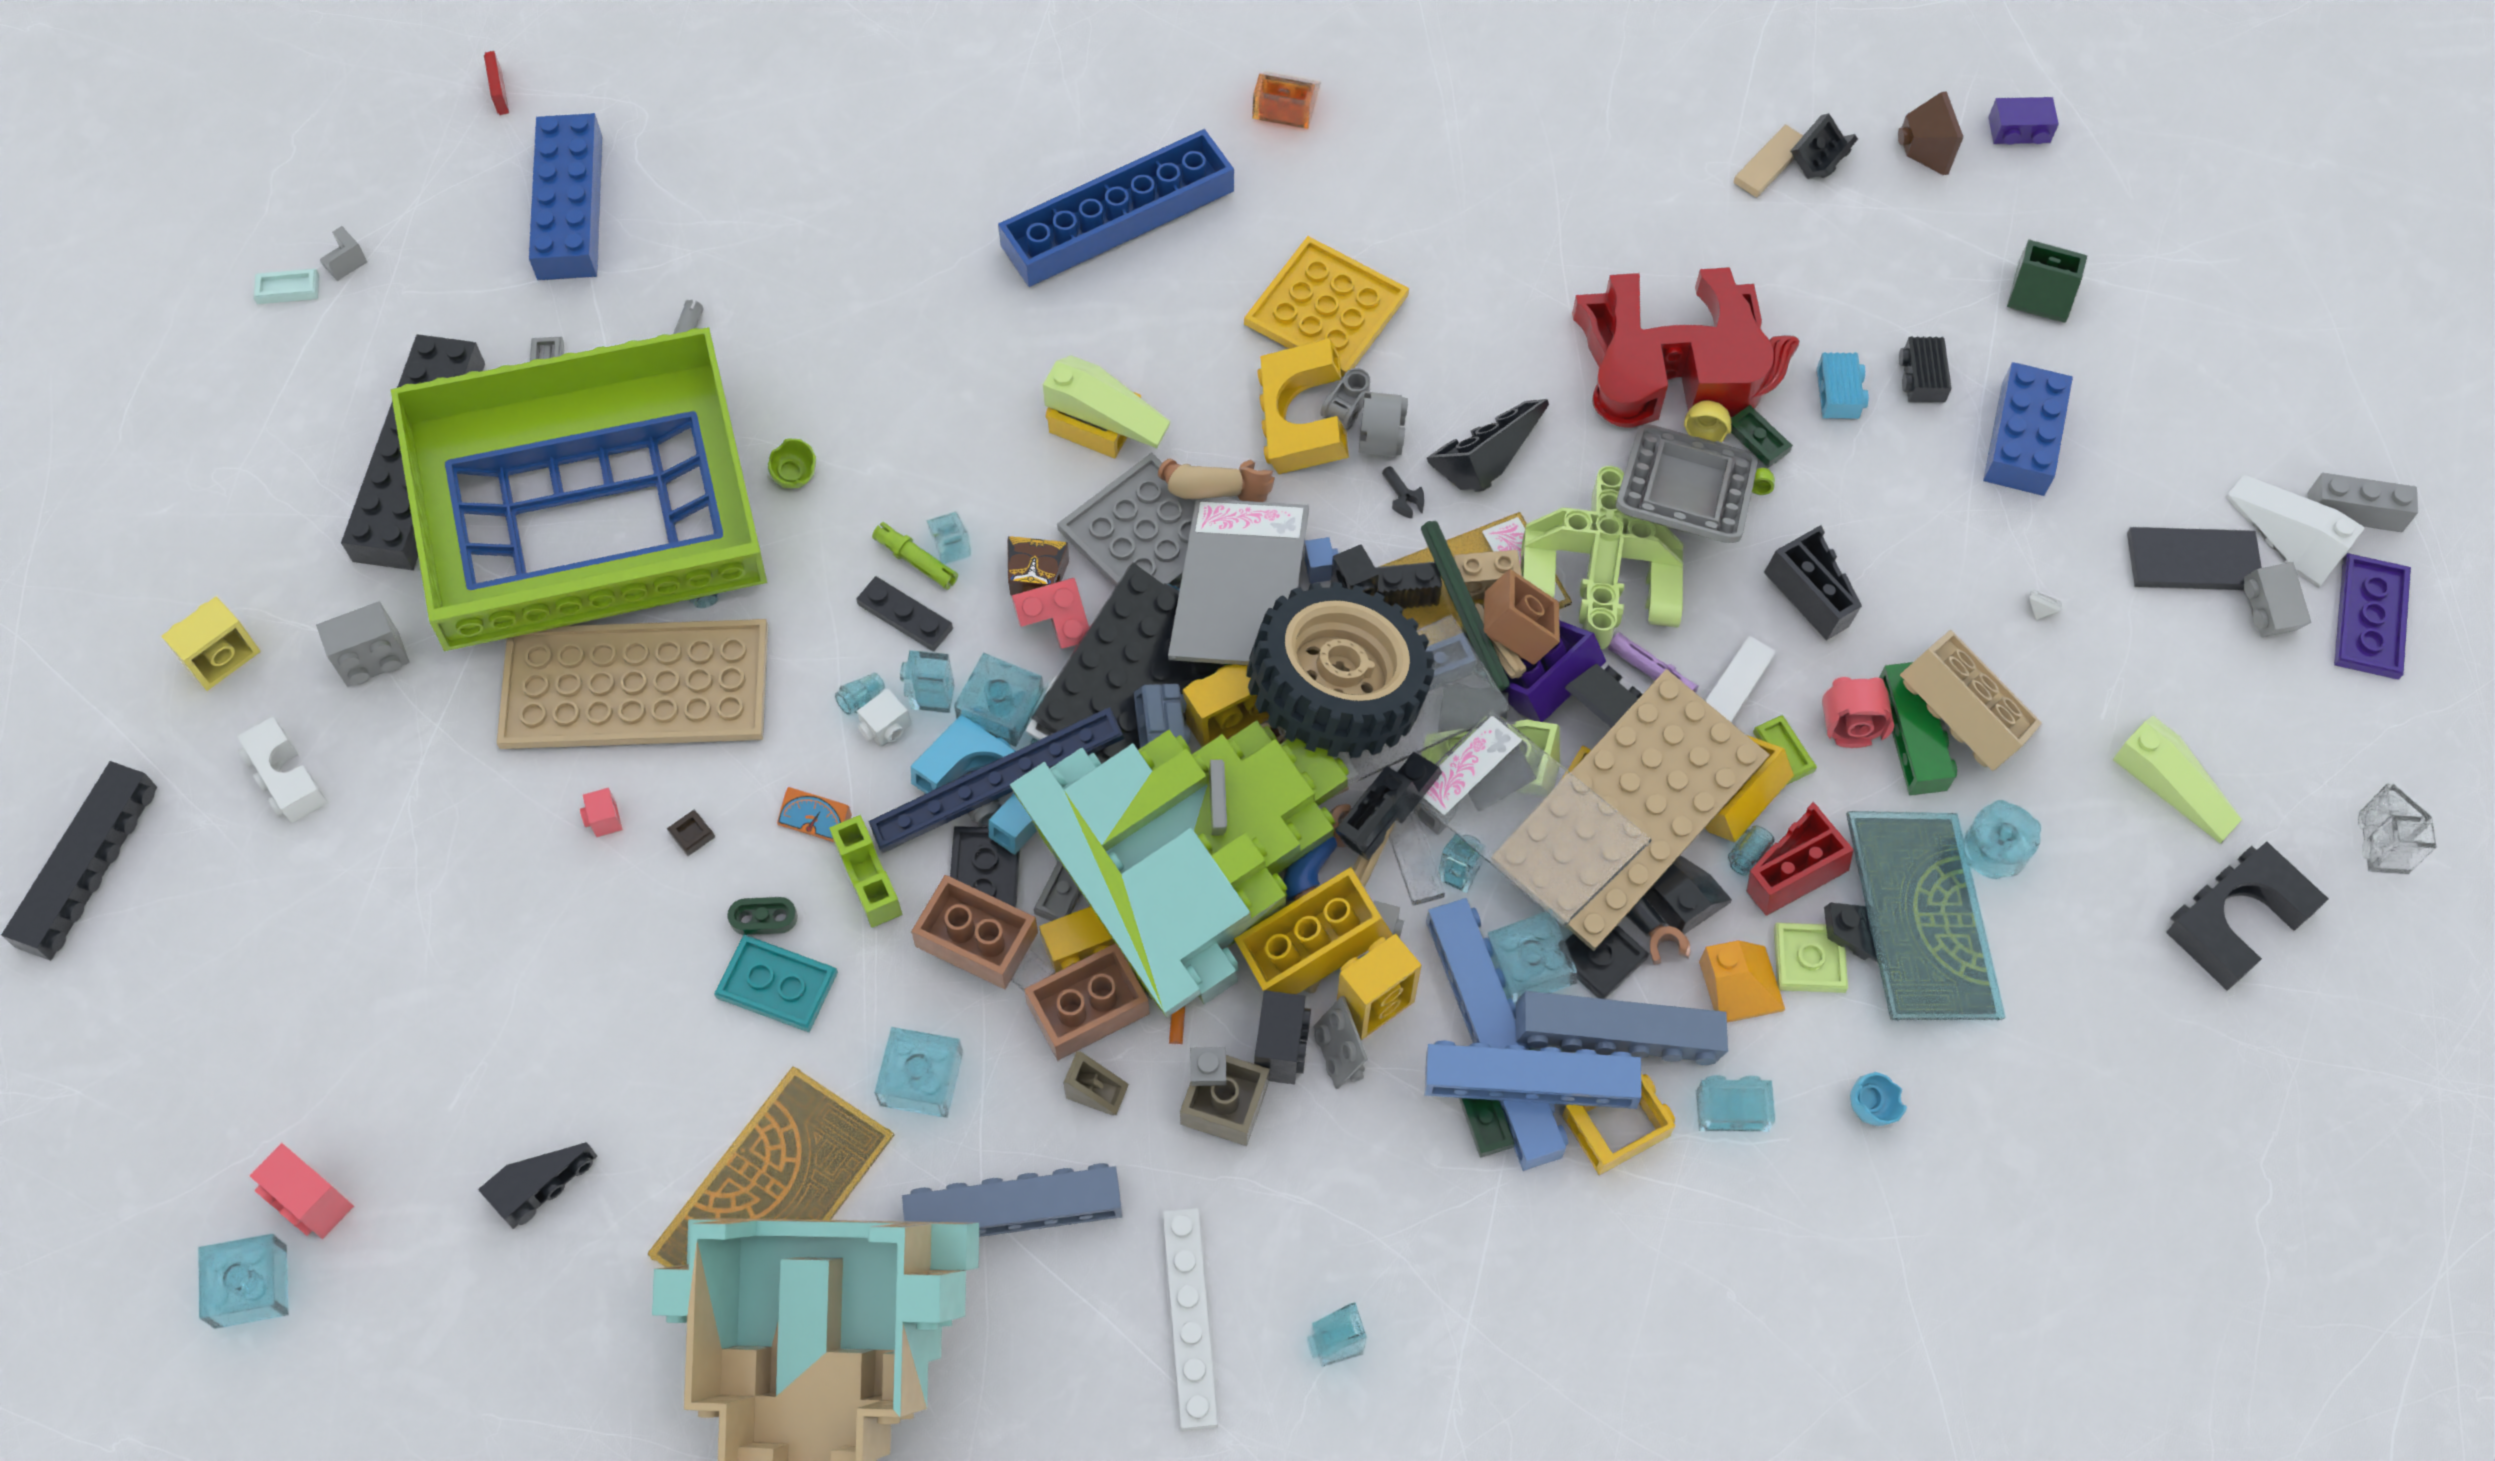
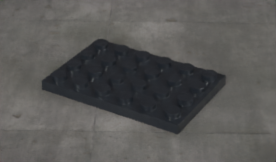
[1031,563,1221,764]

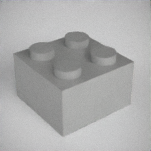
[316,601,410,687]

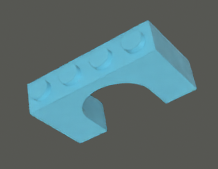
[910,714,1037,855]

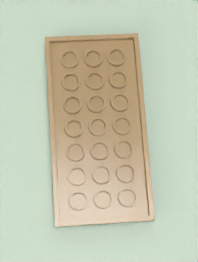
[497,619,768,749]
[1491,669,1770,951]

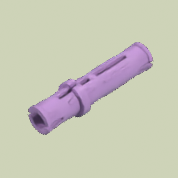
[1608,632,1699,693]

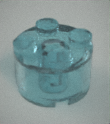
[1963,800,2041,879]

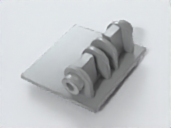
[1313,996,1368,1089]

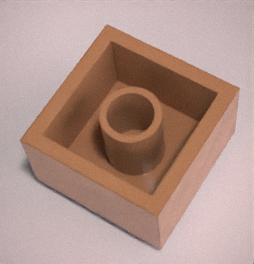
[1484,569,1560,665]

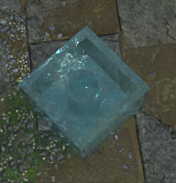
[954,652,1044,747]
[1487,909,1577,1006]
[874,1027,963,1118]
[198,1234,289,1329]

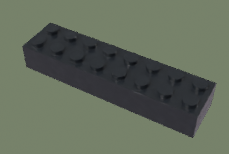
[341,334,485,571]

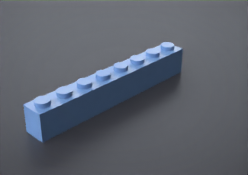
[1426,898,1568,1171]

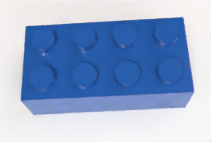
[1983,362,2073,496]

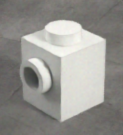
[857,688,912,747]

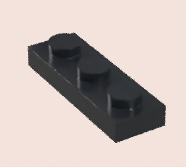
[856,576,953,652]

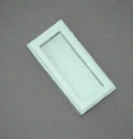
[254,269,319,304]

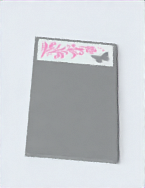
[1168,499,1309,665]

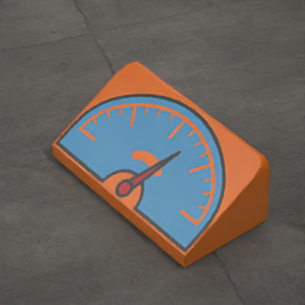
[777,787,852,842]

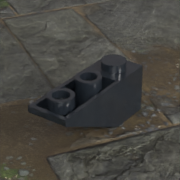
[478,1142,598,1229]

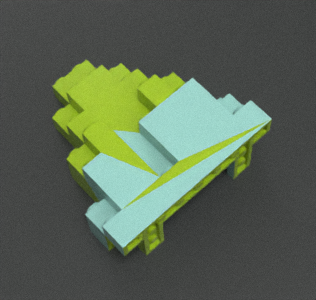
[1010,720,1350,1018]

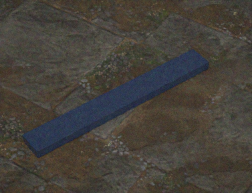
[868,707,1125,853]

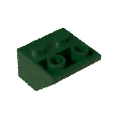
[2007,239,2088,323]

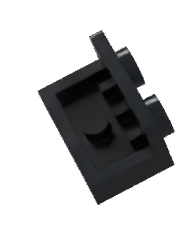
[1790,113,1858,179]

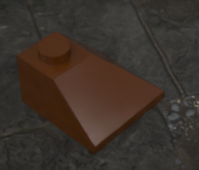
[1898,91,1964,175]

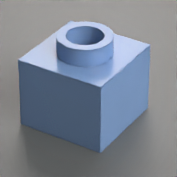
[1304,537,1339,584]

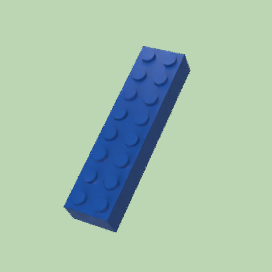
[998,129,1234,287]

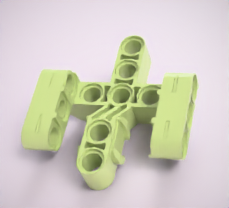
[1520,466,1683,650]

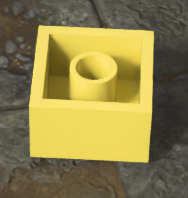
[161,596,261,691]

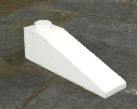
[2226,474,2365,588]

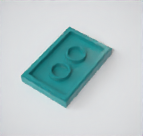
[714,934,838,1033]

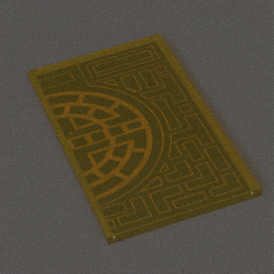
[647,1066,894,1267]

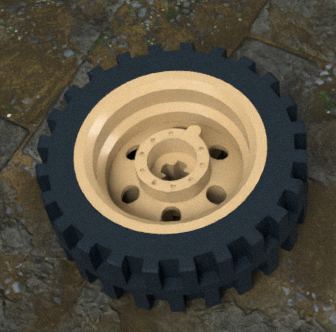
[1246,582,1434,758]

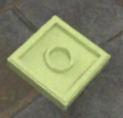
[1774,923,1848,993]

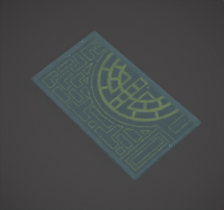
[1846,811,2006,1021]

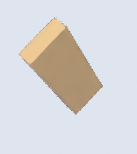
[1733,124,1803,198]

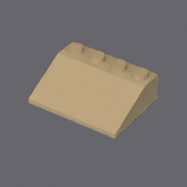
[1900,629,2042,771]

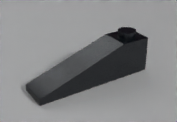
[1427,399,1549,492]
[1644,855,1732,935]

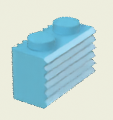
[1816,352,1869,419]

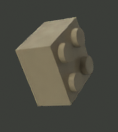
[1180,1055,1270,1146]

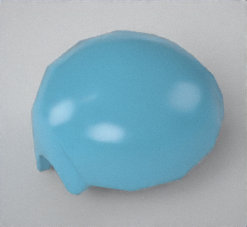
[1850,1072,1907,1126]

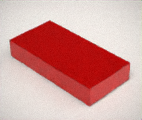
[484,51,509,115]

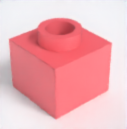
[580,787,623,837]

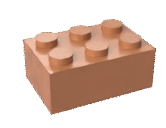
[911,875,1038,990]
[1024,943,1150,1061]

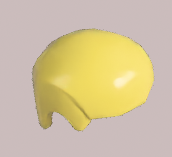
[1684,400,1731,442]

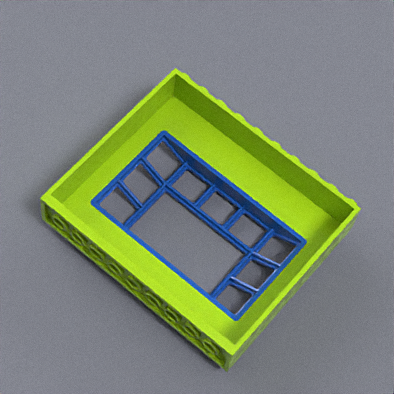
[390,327,768,651]

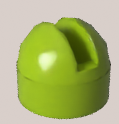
[1752,467,1775,495]

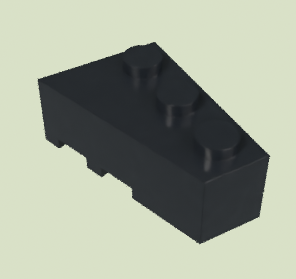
[1764,525,1862,641]

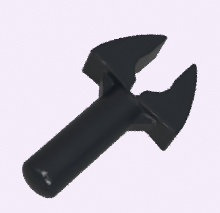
[1382,466,1424,519]

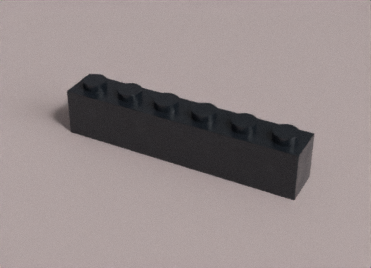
[1,761,157,961]

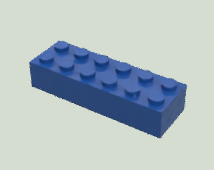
[529,113,602,280]

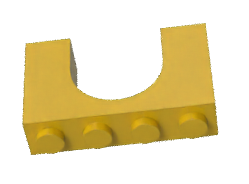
[1257,338,1349,475]

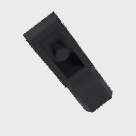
[1335,751,1442,860]

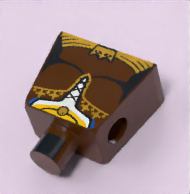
[1007,536,1069,595]

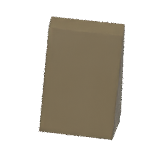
[1063,1051,1129,1115]

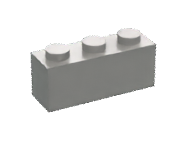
[2308,472,2418,532]

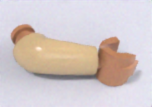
[1158,458,1275,502]

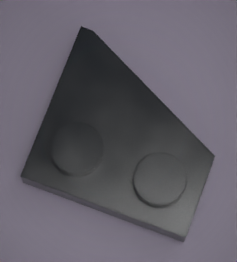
[1824,902,1886,973]

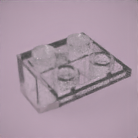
[2358,783,2437,874]

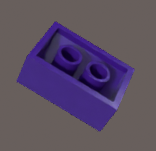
[1485,620,1607,722]

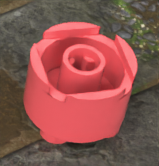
[1822,677,1894,748]

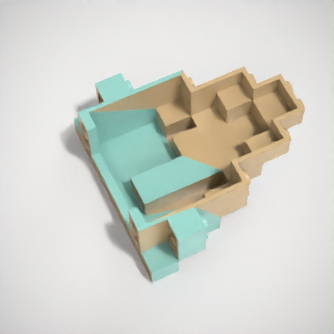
[652,1218,979,1461]

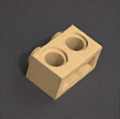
[1454,550,1522,600]

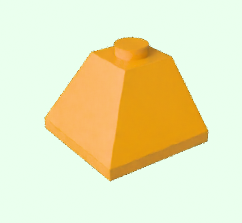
[1699,940,1785,1023]

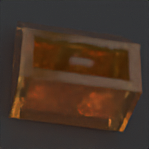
[1252,71,1321,129]

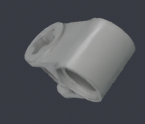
[1320,368,1370,429]

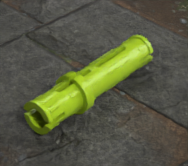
[872,522,958,590]

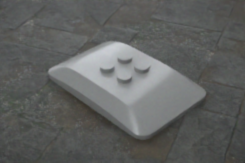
[1616,424,1758,543]

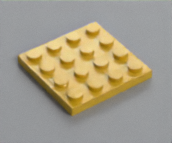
[1244,236,1409,377]

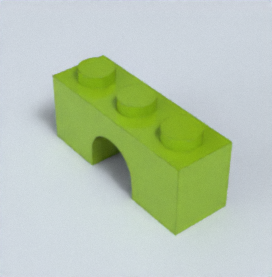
[829,815,903,928]

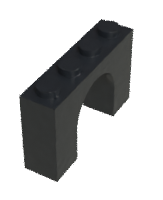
[2166,841,2329,991]

